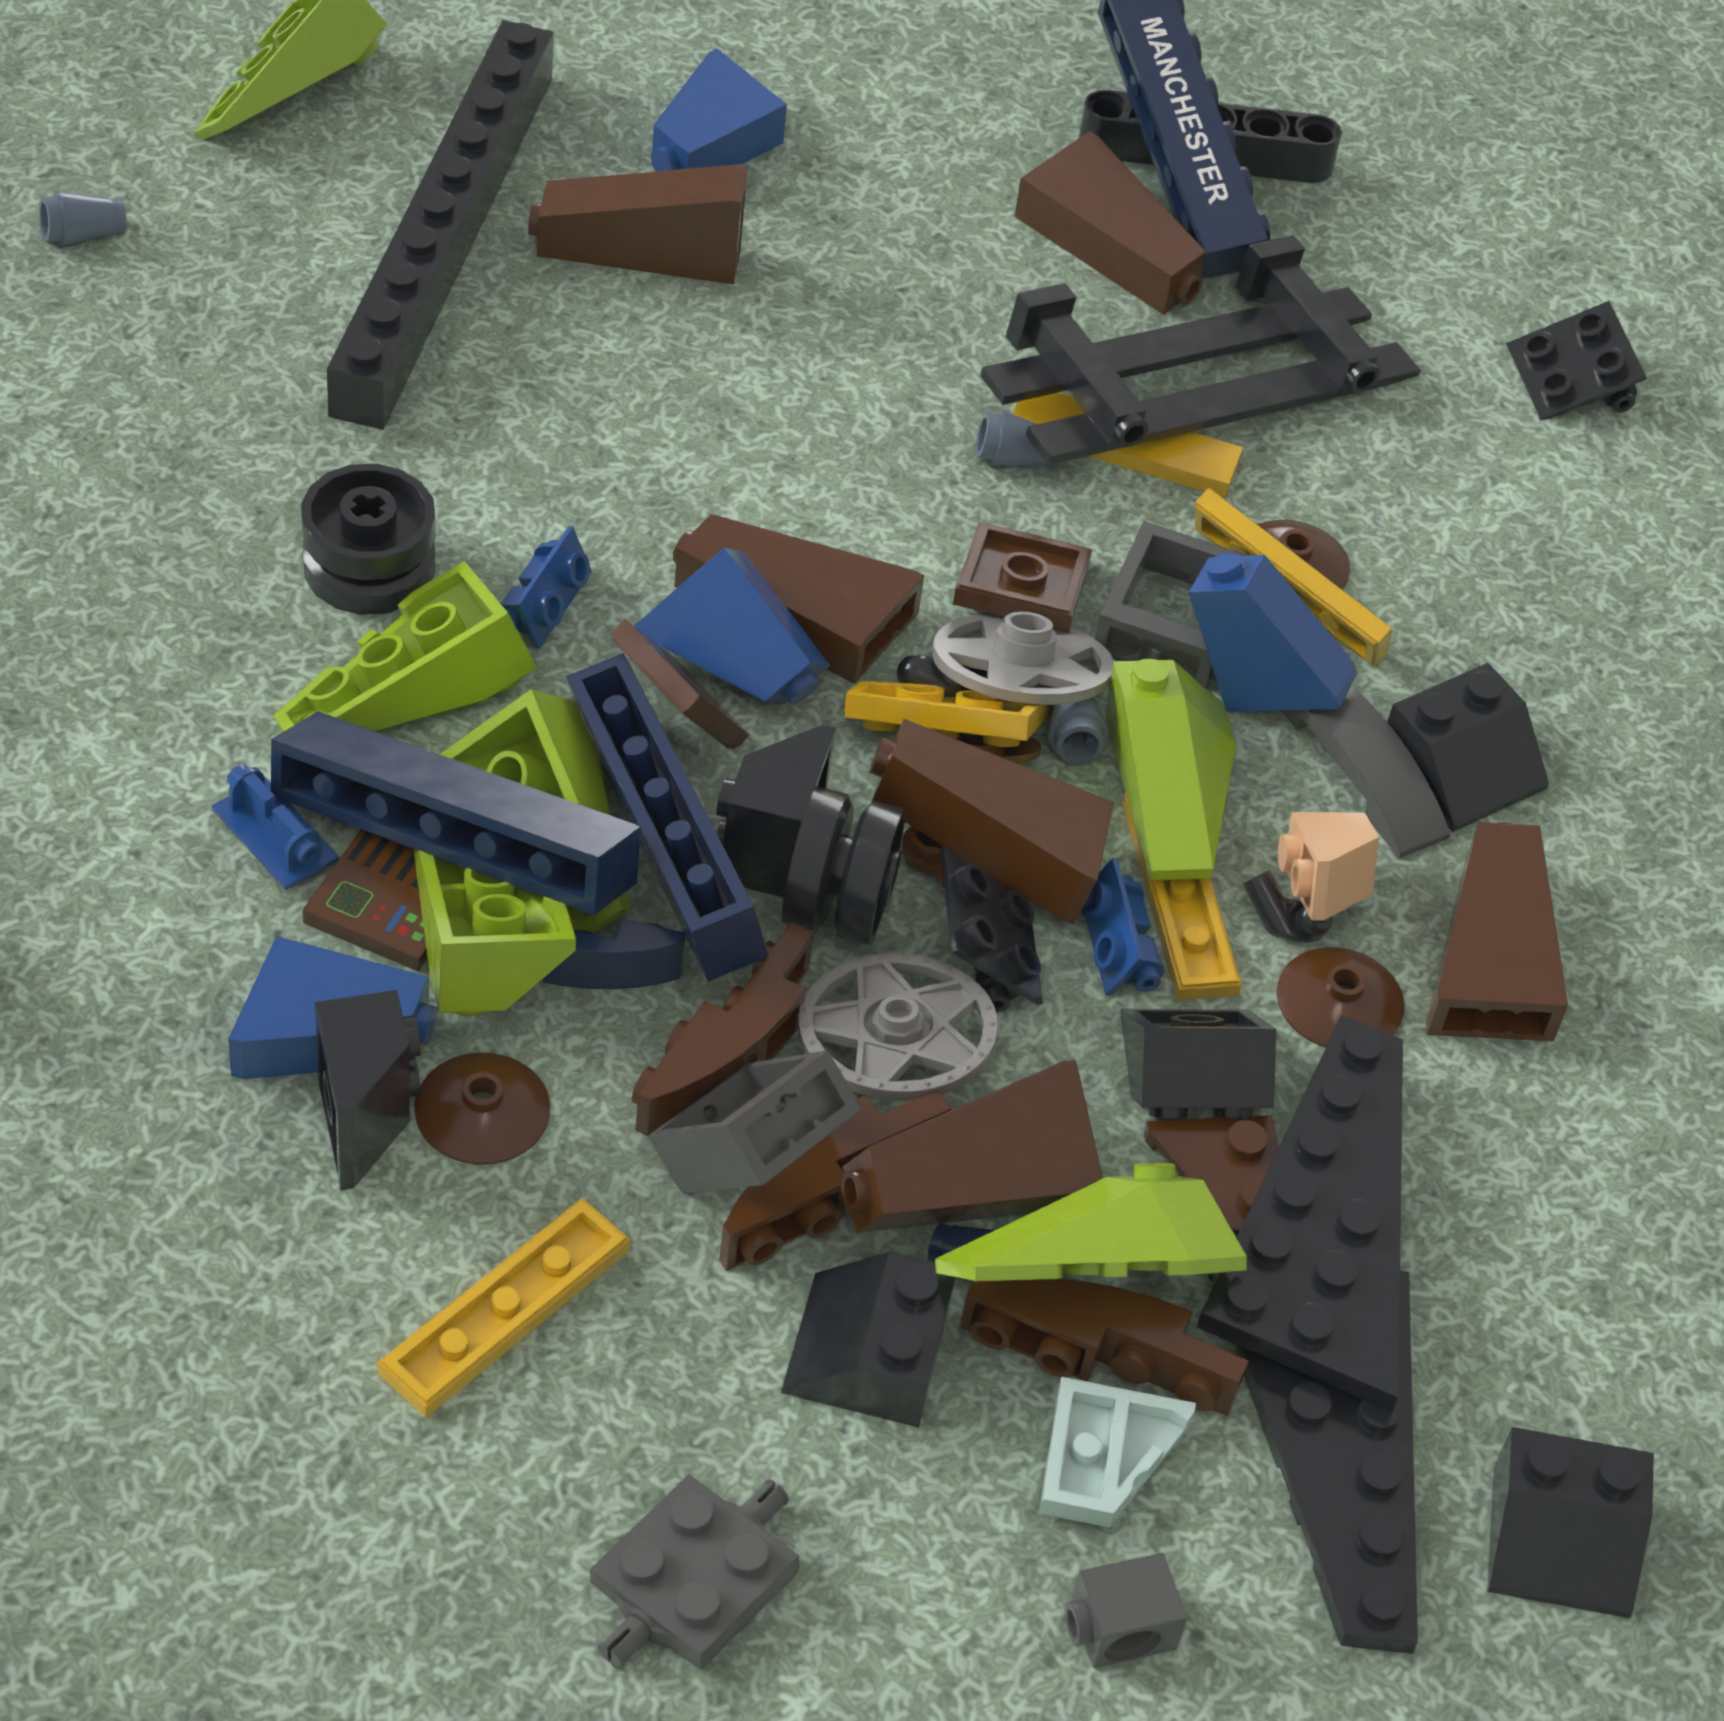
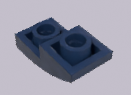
[543,919,685,989]

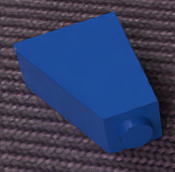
[651,48,787,171]
[634,547,830,705]
[1189,553,1357,712]
[228,936,438,1079]

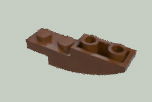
[631,922,814,1136]
[719,1090,951,1271]
[960,1279,1249,1416]

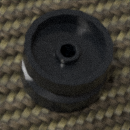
[301,463,436,615]
[781,786,906,946]

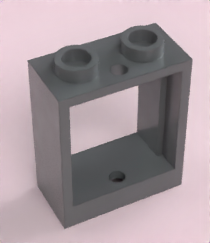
[1095,521,1249,689]
[648,1050,862,1193]

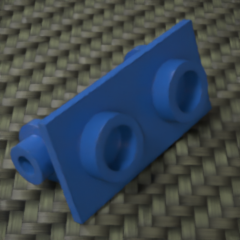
[500,526,592,649]
[212,764,339,890]
[1081,858,1164,995]

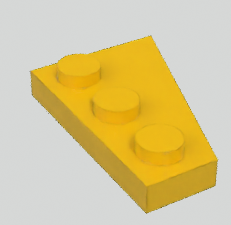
[844,681,1051,747]

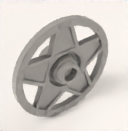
[932,612,1113,705]
[798,953,998,1100]

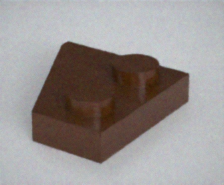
[1144,1115,1279,1237]

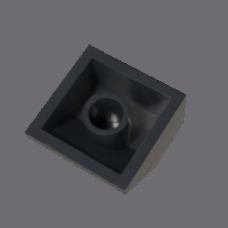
[1387,663,1549,832]
[716,725,835,898]
[315,990,421,1191]
[1121,1008,1277,1119]
[781,1252,956,1428]
[1487,1427,1654,1618]

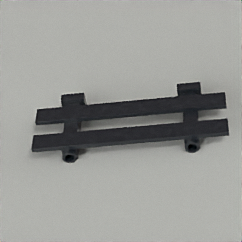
[980,235,1421,465]

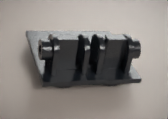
[1506,301,1647,420]
[940,847,1043,1012]

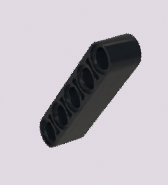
[1078,90,1342,183]

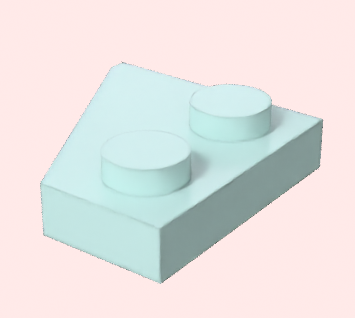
[1039,1377,1196,1528]

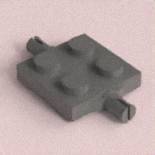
[590,1474,799,1670]

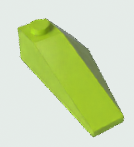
[194,0,388,140]
[273,561,537,732]
[1105,659,1237,880]
[439,689,630,934]
[414,849,576,1016]
[935,1163,1247,1281]

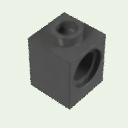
[1065,1553,1188,1669]

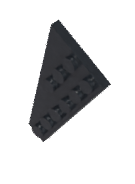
[1197,1015,1403,1412]
[1208,1271,1418,1654]

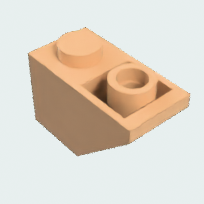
[1278,812,1379,921]

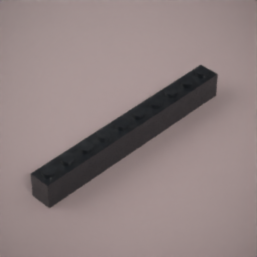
[327,20,554,430]

